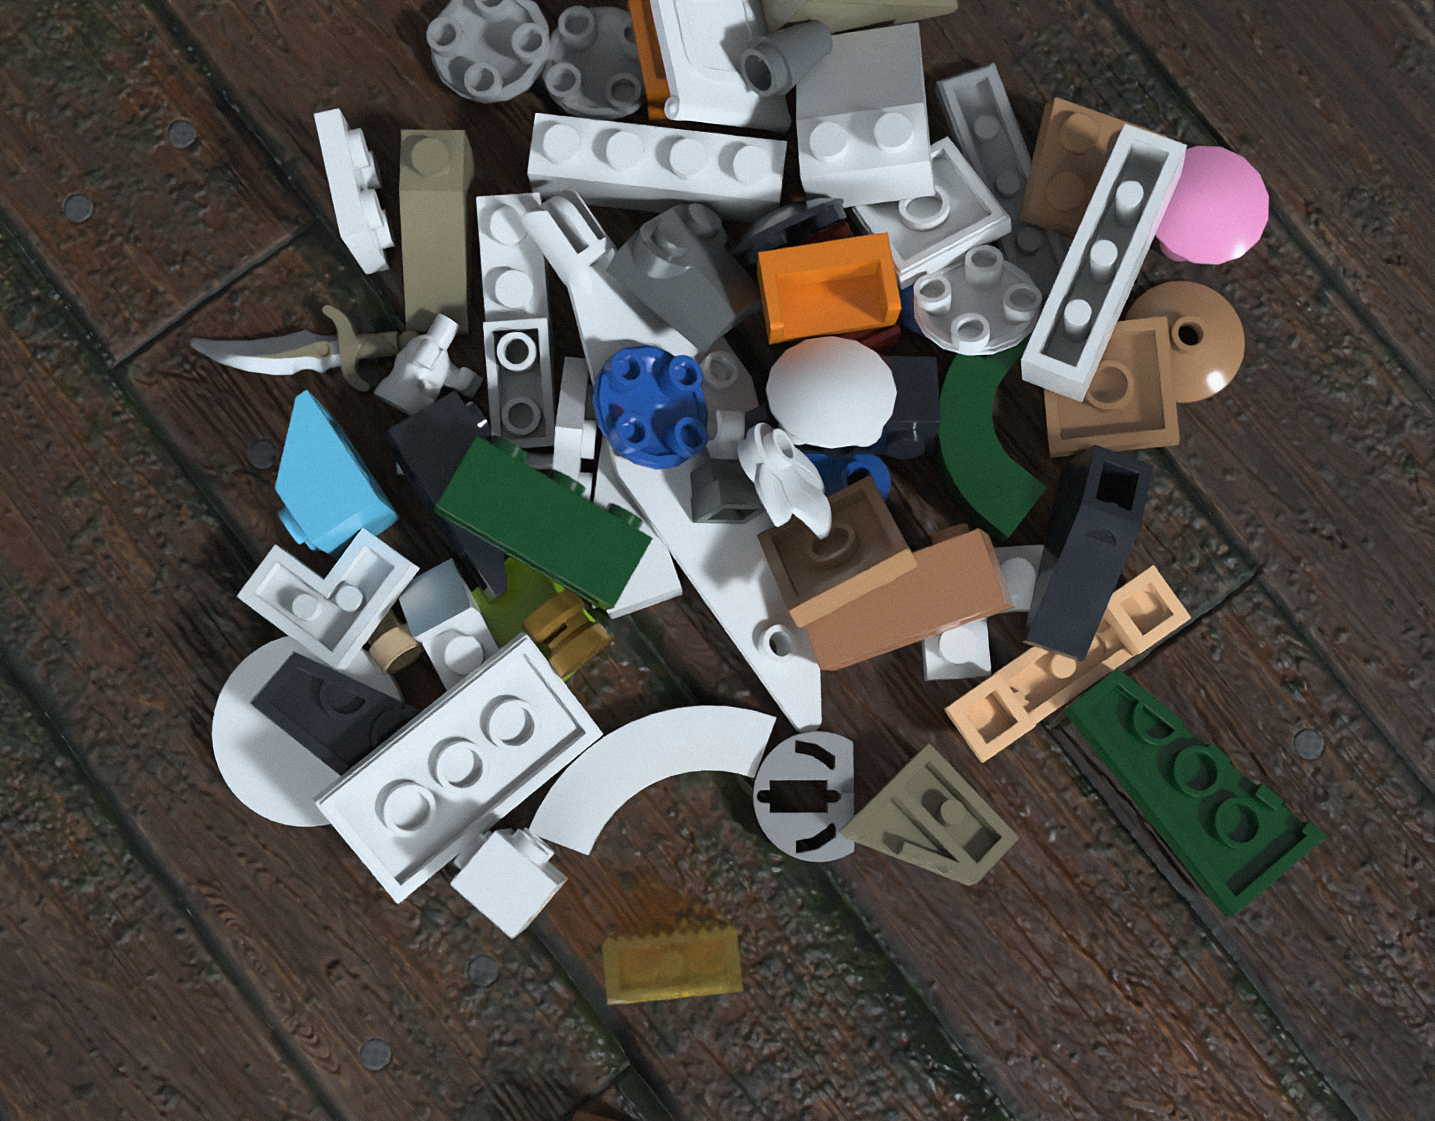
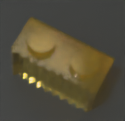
[602,919,743,1005]

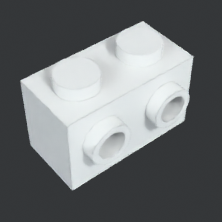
[450,827,568,938]

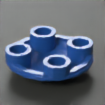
[593,345,708,470]

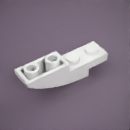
[476,193,557,448]

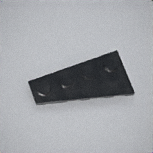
[249,651,485,868]

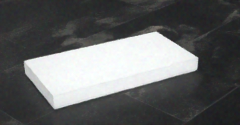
[312,632,603,904]

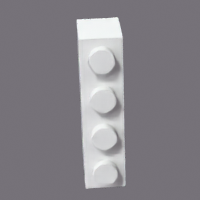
[527,113,787,223]
[1021,124,1187,403]

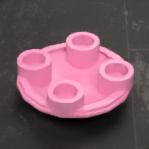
[1155,146,1269,265]

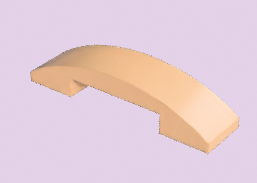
[944,565,1191,763]

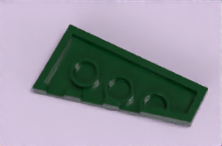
[1062,668,1327,917]

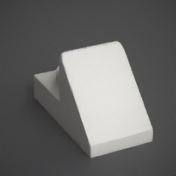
[398,558,501,691]

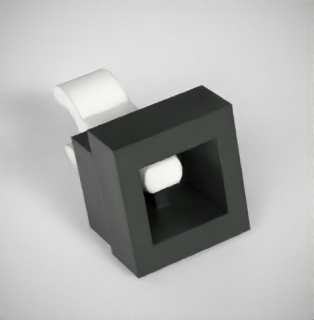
[690,410,766,524]

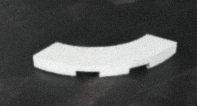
[529,706,776,855]

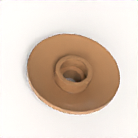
[1123,281,1245,403]

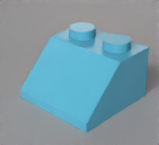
[275,390,402,560]

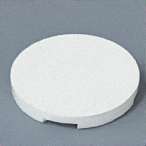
[212,636,405,827]

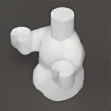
[373,313,483,417]

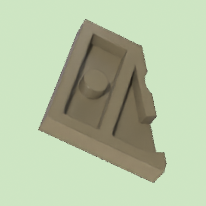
[839,743,1019,886]

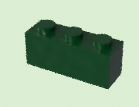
[434,435,653,611]

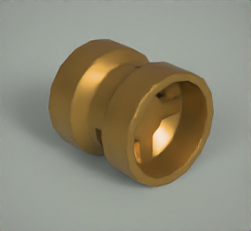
[521,588,612,678]

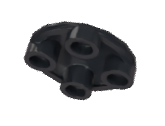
[729,198,847,270]

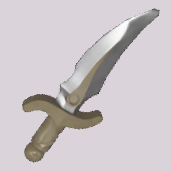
[190,305,420,393]

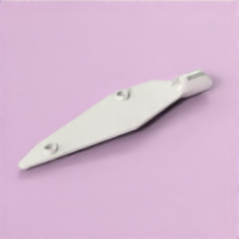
[521,186,822,733]

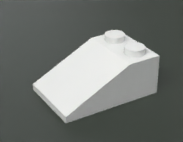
[796,22,935,208]

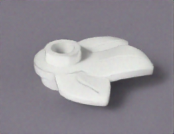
[738,423,832,540]

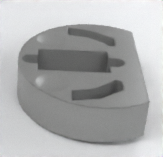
[753,731,854,862]

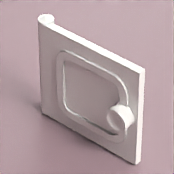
[650,0,791,133]

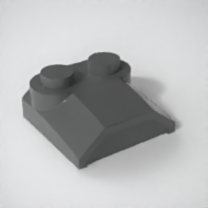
[606,203,763,353]

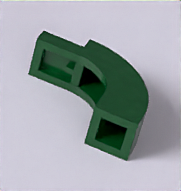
[932,321,1048,546]

